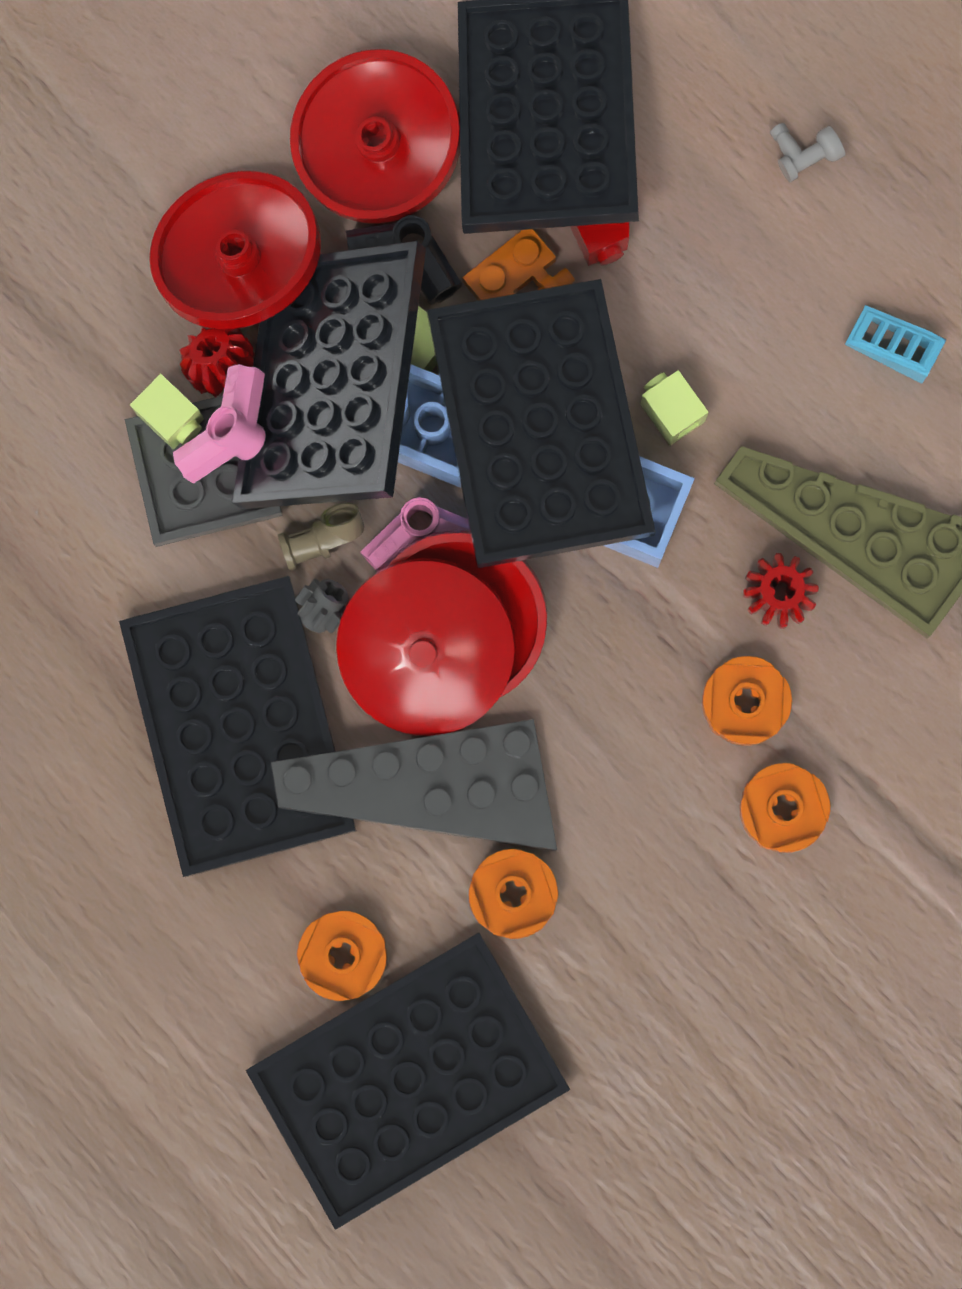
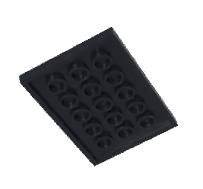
[458,0,639,234]
[232,241,426,509]
[427,279,656,569]
[119,576,357,878]
[245,933,570,1230]

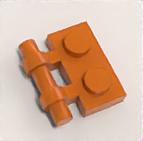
[462,229,575,301]

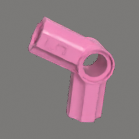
[173,364,265,483]
[360,497,470,572]

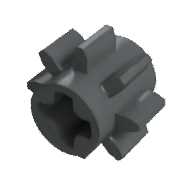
[295,579,349,634]

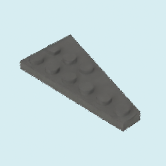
[271,719,557,851]

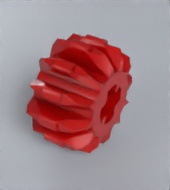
[179,326,255,398]
[742,553,819,629]

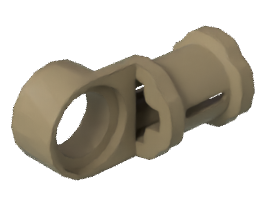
[277,503,365,571]

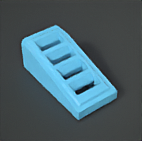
[845,305,946,384]

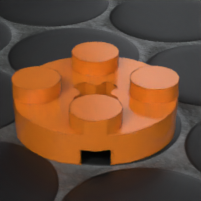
[702,656,792,746]
[739,763,830,853]
[469,849,558,939]
[297,911,387,1001]

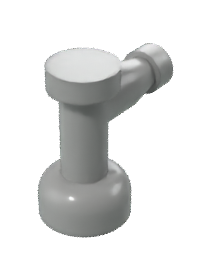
[770,123,845,182]

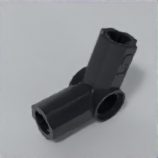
[346,215,462,305]

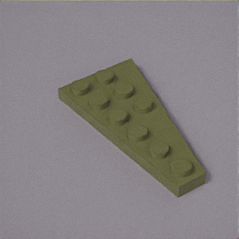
[714,446,962,639]

